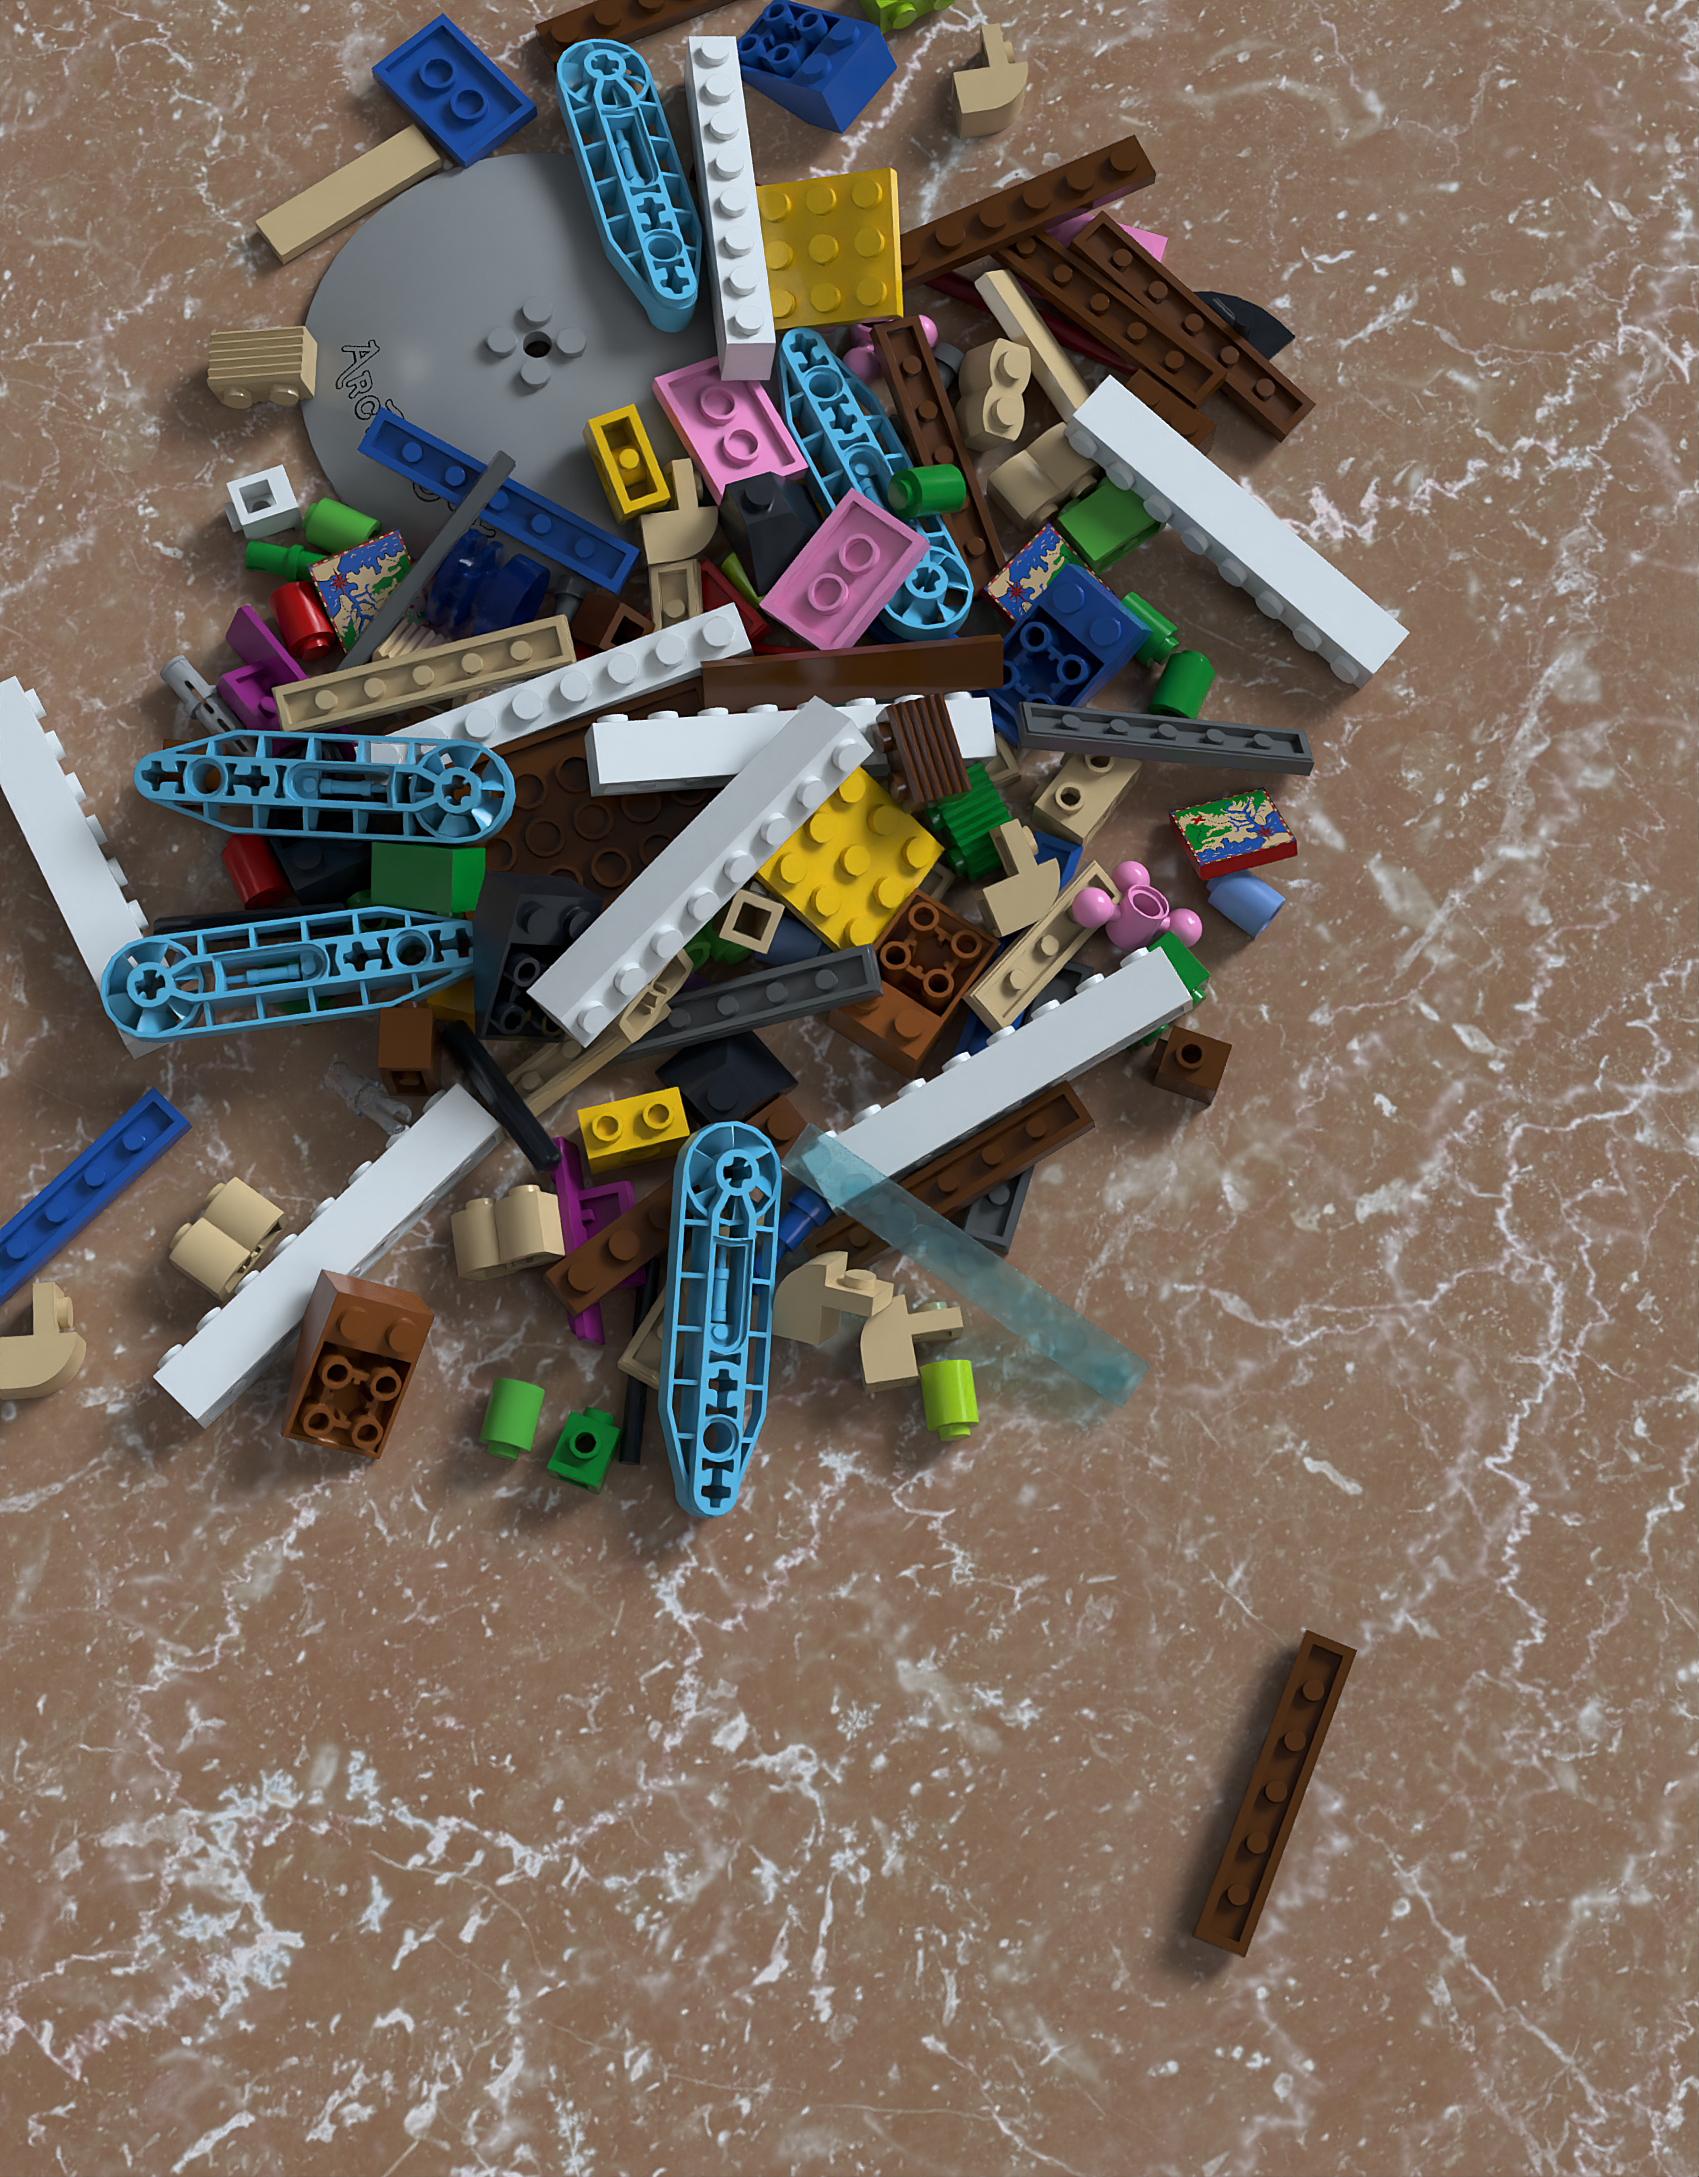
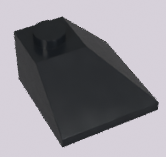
[718,471,824,598]
[655,1030,799,1128]

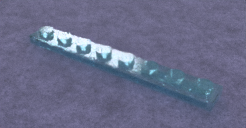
[778,1122,1152,1409]

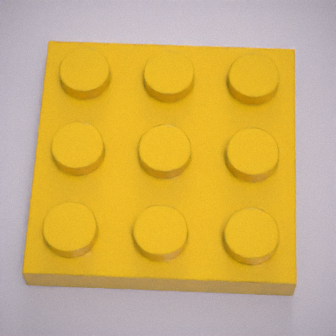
[756,167,904,334]
[753,766,945,952]

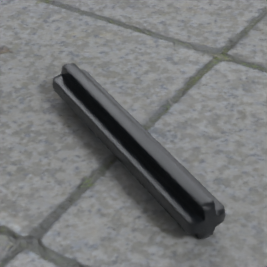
[153,902,349,946]
[440,1020,563,1175]

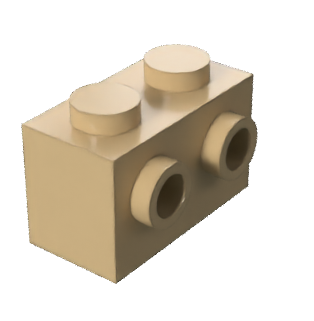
[1030,752,1142,852]

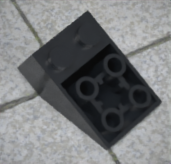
[242,741,381,906]
[472,870,604,1043]

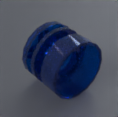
[424,529,551,637]

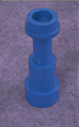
[752,1186,833,1296]

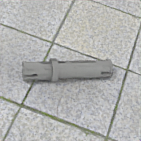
[160,655,258,757]

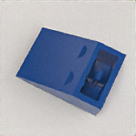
[736,0,897,134]
[984,563,1154,718]

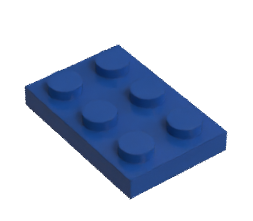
[371,13,537,169]

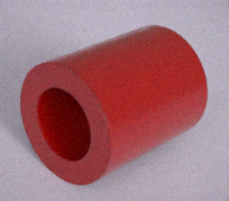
[268,581,336,661]
[220,834,292,910]

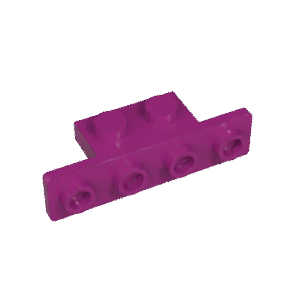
[215,605,358,775]
[548,1136,647,1347]

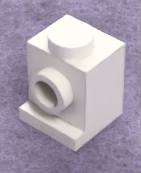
[223,464,303,542]

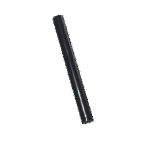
[619,1257,660,1465]

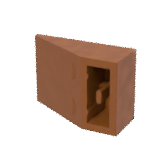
[827,888,1001,1080]
[280,1269,435,1460]

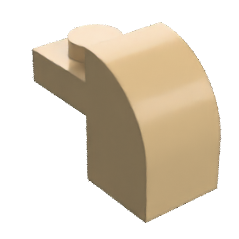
[951,23,1028,139]
[632,458,718,570]
[972,818,1060,938]
[712,876,785,954]
[771,1251,894,1346]
[0,1282,86,1400]
[859,1294,963,1394]

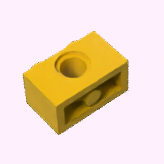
[582,404,671,525]
[577,1087,690,1174]

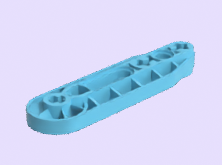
[555,39,702,332]
[776,327,974,641]
[133,730,516,845]
[100,906,474,1043]
[658,1121,782,1518]

